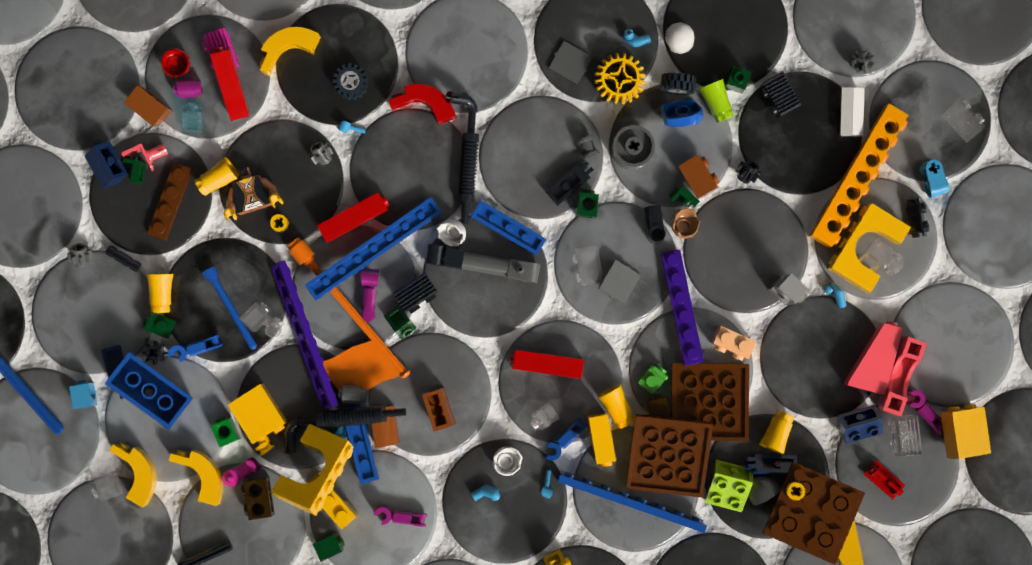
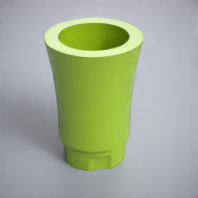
[698,79,734,123]

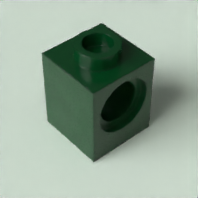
[725,66,751,94]
[577,190,599,219]
[312,532,345,562]

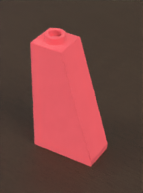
[844,321,903,395]

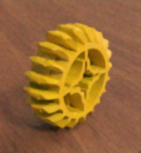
[594,53,646,105]

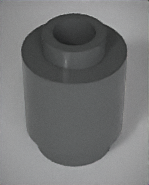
[339,384,368,405]

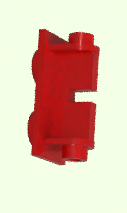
[864,460,905,500]

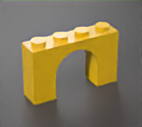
[828,203,911,293]
[271,424,354,516]

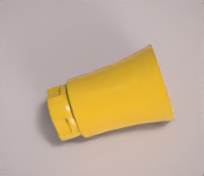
[195,157,240,196]
[146,273,174,313]
[597,384,635,429]
[759,410,794,455]

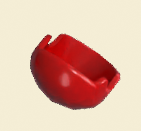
[161,48,191,78]

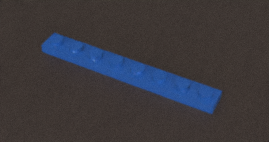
[305,197,442,301]
[557,471,707,533]

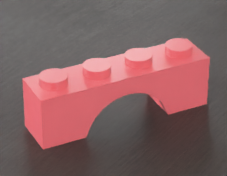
[877,337,927,416]

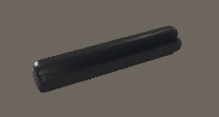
[177,541,233,565]

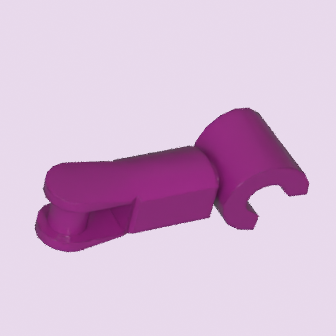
[361,269,380,322]
[906,389,943,435]
[374,505,428,527]

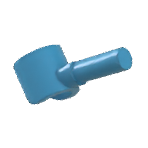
[338,121,366,134]
[541,470,554,499]

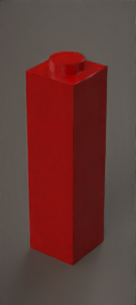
[210,45,250,121]
[317,193,390,244]
[510,350,584,379]

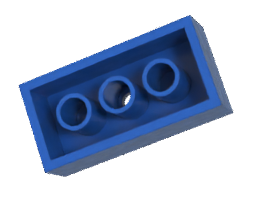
[105,352,193,430]

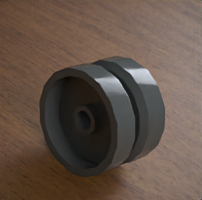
[611,125,655,170]

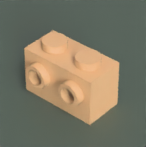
[710,326,757,361]

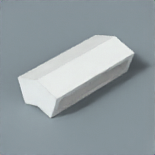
[841,87,864,137]

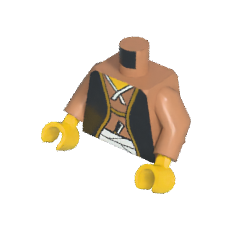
[223,167,283,221]

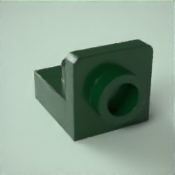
[122,156,147,186]
[669,186,700,208]
[384,305,416,339]
[143,313,176,339]

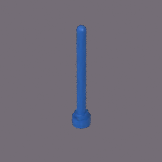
[201,266,257,350]

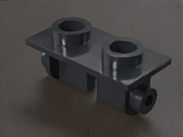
[905,198,929,238]

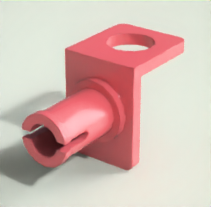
[121,143,168,171]

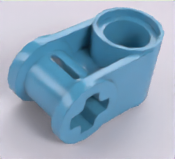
[920,160,950,198]

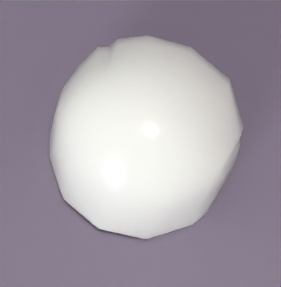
[665,22,694,54]
[436,219,466,247]
[492,446,523,476]

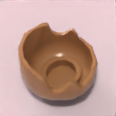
[671,208,700,239]

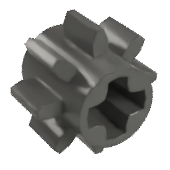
[850,49,875,73]
[308,142,334,166]
[67,243,93,267]

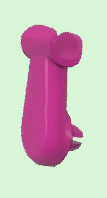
[222,457,260,487]

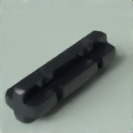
[105,246,142,272]

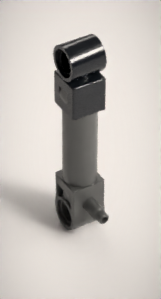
[424,244,541,284]

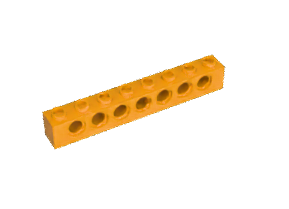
[808,104,909,248]

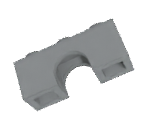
[768,273,809,305]

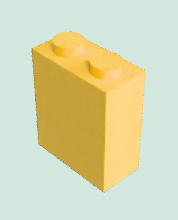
[228,383,288,444]
[941,404,991,459]
[587,413,616,467]

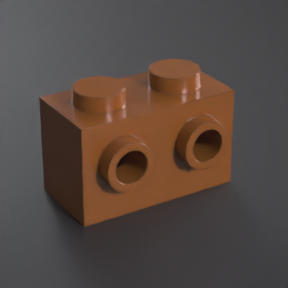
[678,154,720,199]

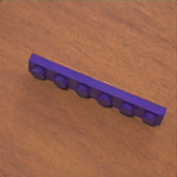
[661,250,704,366]

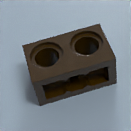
[241,477,275,520]

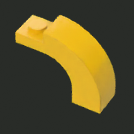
[259,27,321,76]
[109,442,157,507]
[168,449,224,506]

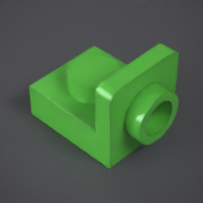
[637,365,668,395]

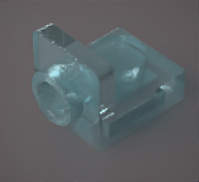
[182,103,205,134]

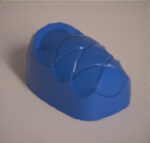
[661,98,703,127]

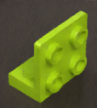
[705,459,753,512]

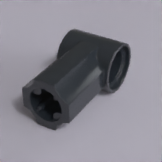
[644,205,666,244]

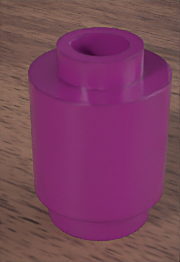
[173,78,202,99]

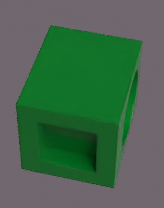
[211,416,241,448]

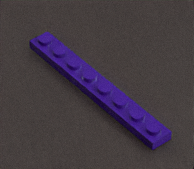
[270,260,338,411]

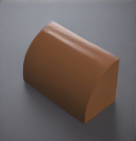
[124,85,173,127]
[422,387,456,431]
[372,405,400,448]

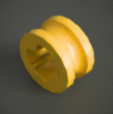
[270,214,289,232]
[255,439,275,457]
[786,482,805,500]

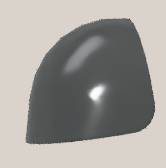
[748,475,781,505]

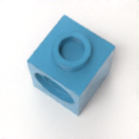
[69,380,97,409]

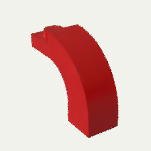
[388,84,456,125]

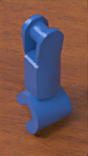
[168,335,223,362]
[545,417,588,461]

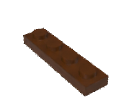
[147,163,193,241]

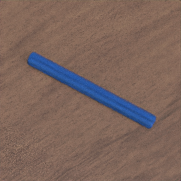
[0,355,64,435]

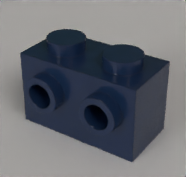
[85,141,128,189]
[838,405,883,444]

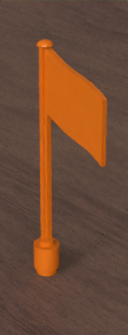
[287,237,410,390]

